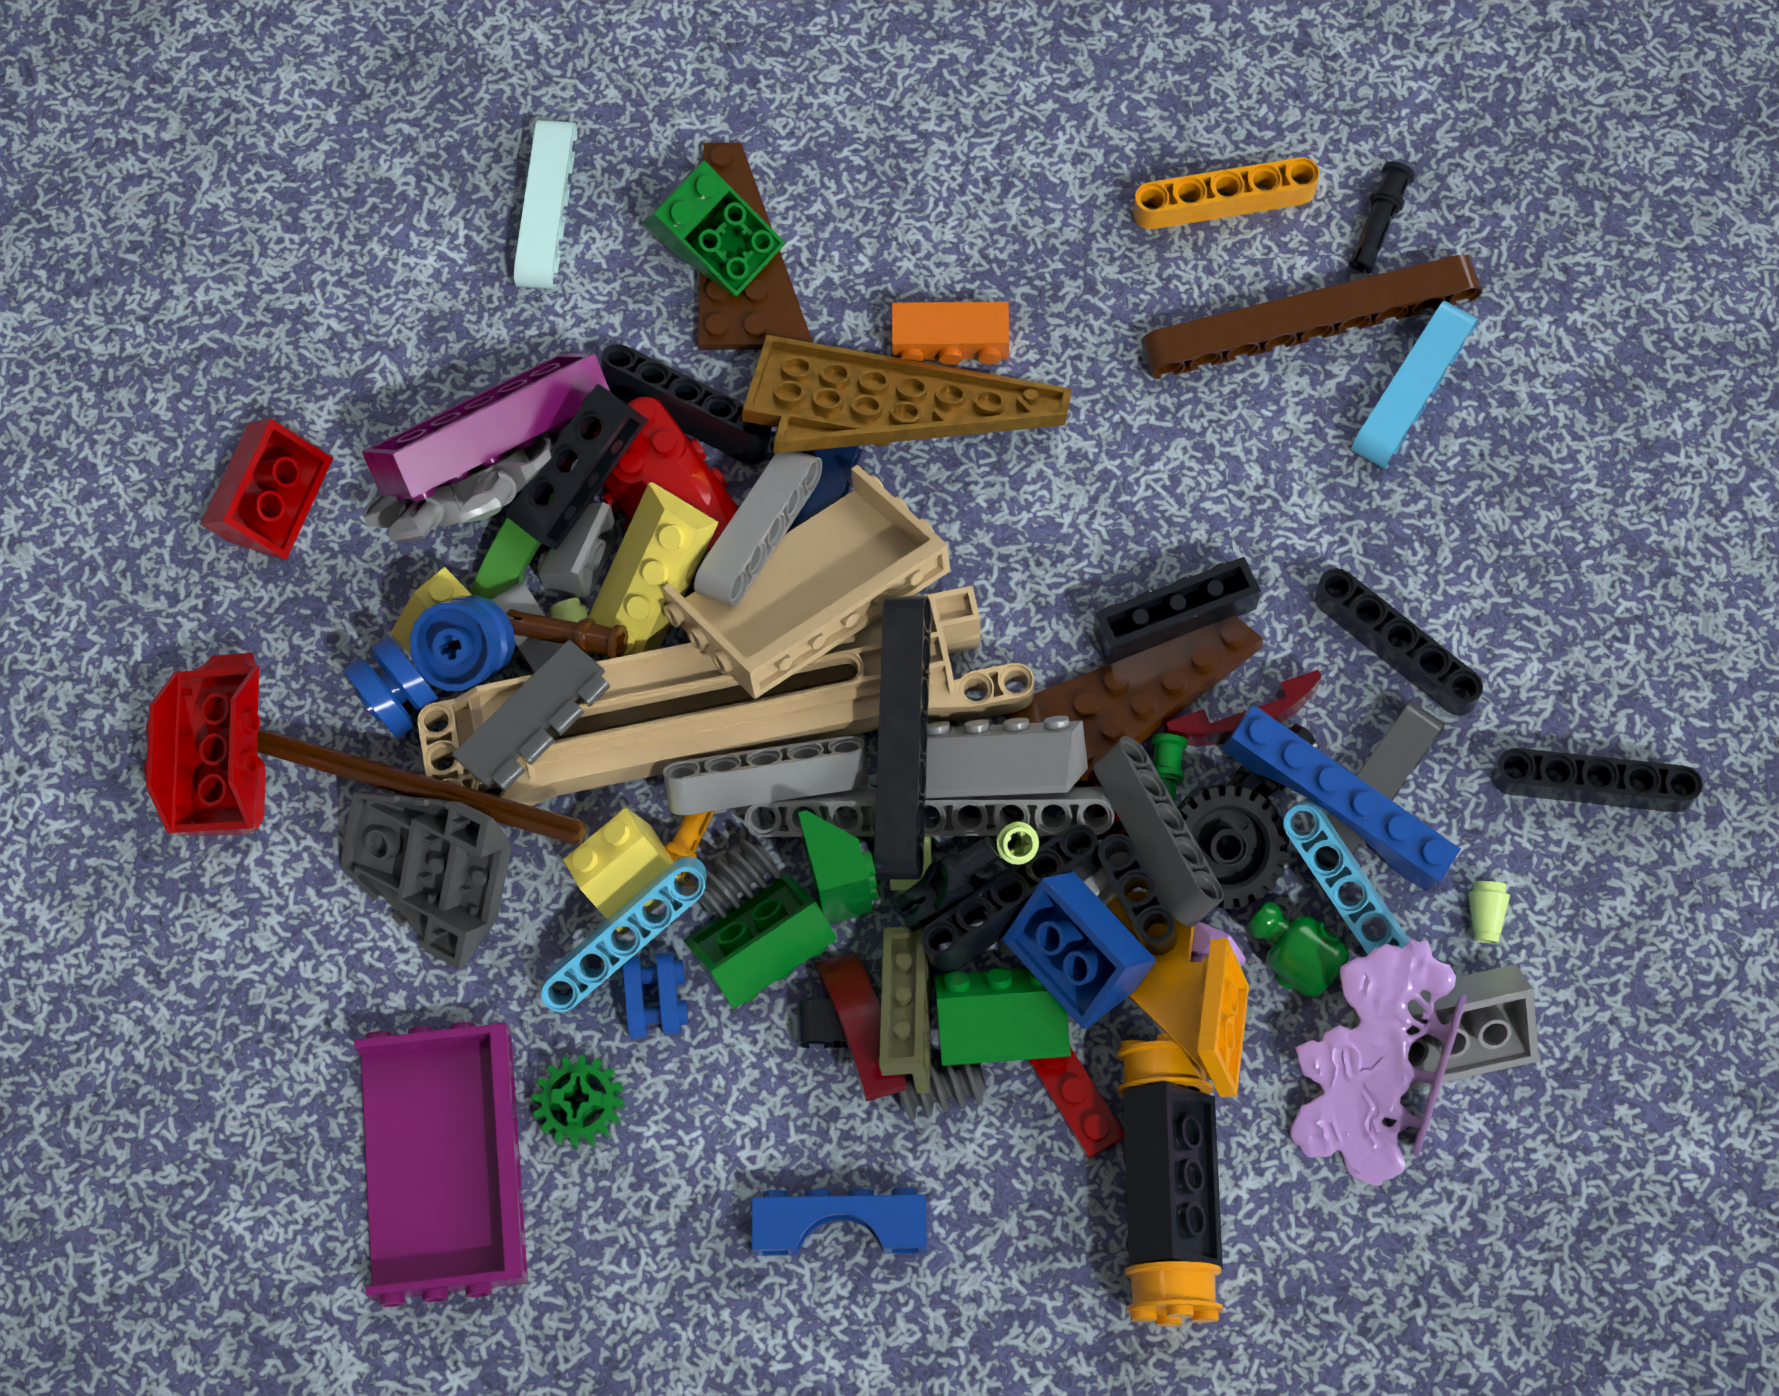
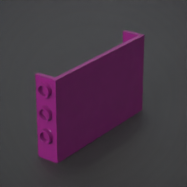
[354,1022,528,1307]

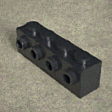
[1093,557,1261,665]

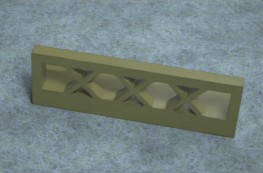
[879,926,932,1094]

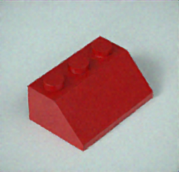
[200,418,333,560]

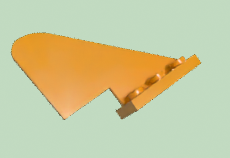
[1106,892,1249,1097]

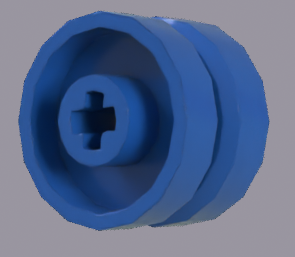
[409,595,515,691]
[342,635,440,740]

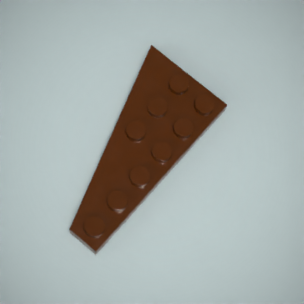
[698,143,813,350]

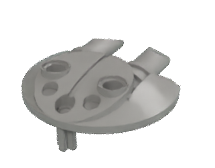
[363,435,553,542]

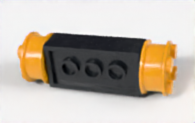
[1117,1033,1223,1327]

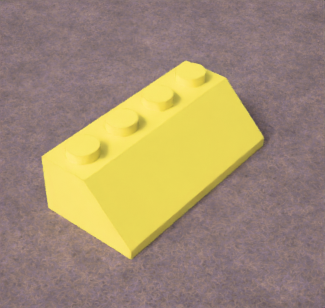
[588,482,719,656]

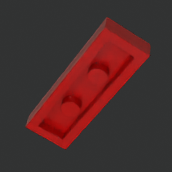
[1028,1046,1125,1160]

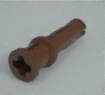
[507,609,628,659]

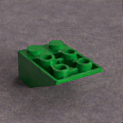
[642,160,786,297]

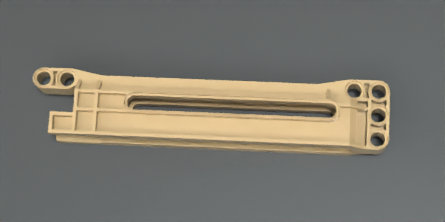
[418,586,1034,806]

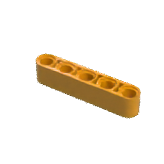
[1133,157,1320,229]

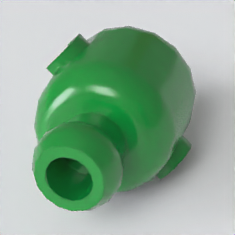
[1246,901,1349,998]

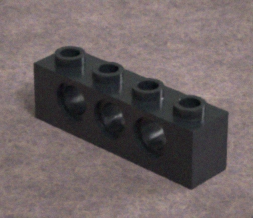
[505,383,649,550]

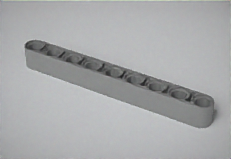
[744,787,1115,837]

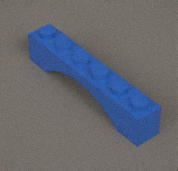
[1220,705,1461,891]

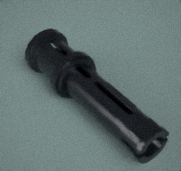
[1349,161,1416,274]

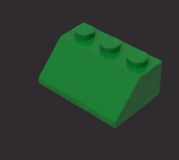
[798,810,879,924]
[683,872,837,1009]
[935,968,1071,1066]

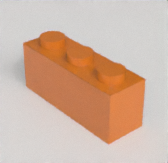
[892,302,1009,365]

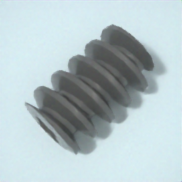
[686,836,780,920]
[898,1060,986,1120]

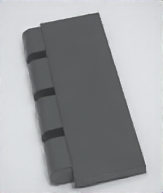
[452,639,610,792]

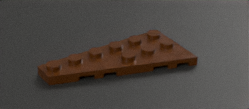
[1002,615,1263,787]

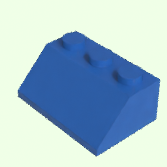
[1002,872,1157,1029]

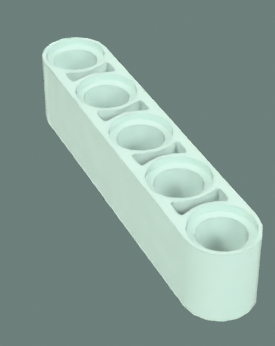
[514,120,577,289]

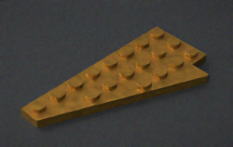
[742,335,1072,453]

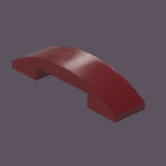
[1164,670,1321,746]
[814,951,907,1102]

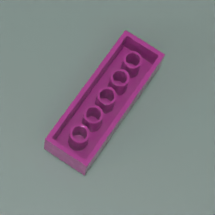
[361,353,610,502]

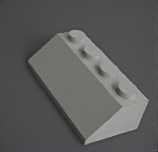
[926,716,1088,798]
[1353,964,1539,1090]

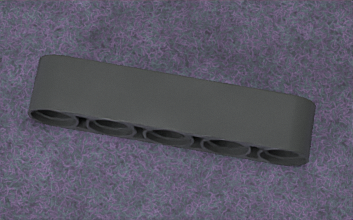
[1300,701,1446,867]
[1094,736,1224,927]

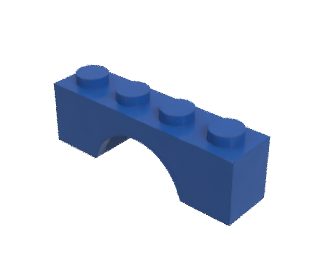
[752,1188,927,1256]

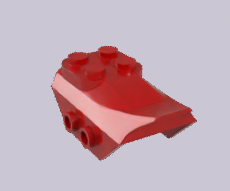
[594,397,739,553]
[144,652,266,836]

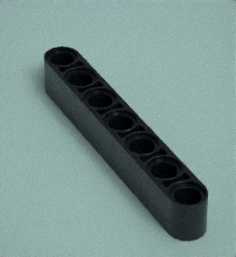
[874,596,931,880]

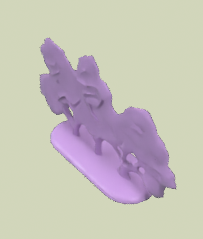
[1290,940,1467,1186]

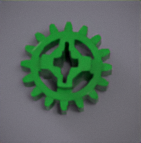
[532,1054,626,1149]

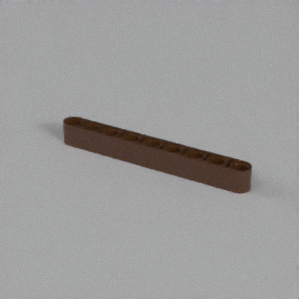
[1141,254,1483,379]

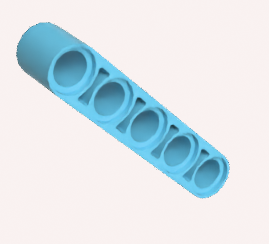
[1351,300,1479,469]
[1284,801,1410,955]
[541,856,707,1013]

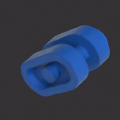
[623,952,689,1040]

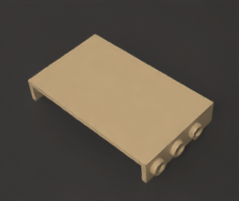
[663,465,950,699]

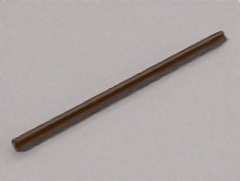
[258,728,587,845]

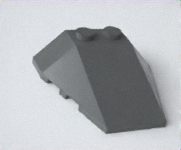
[340,791,512,969]

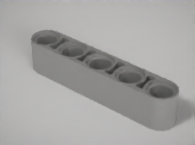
[694,452,822,606]
[663,736,869,815]

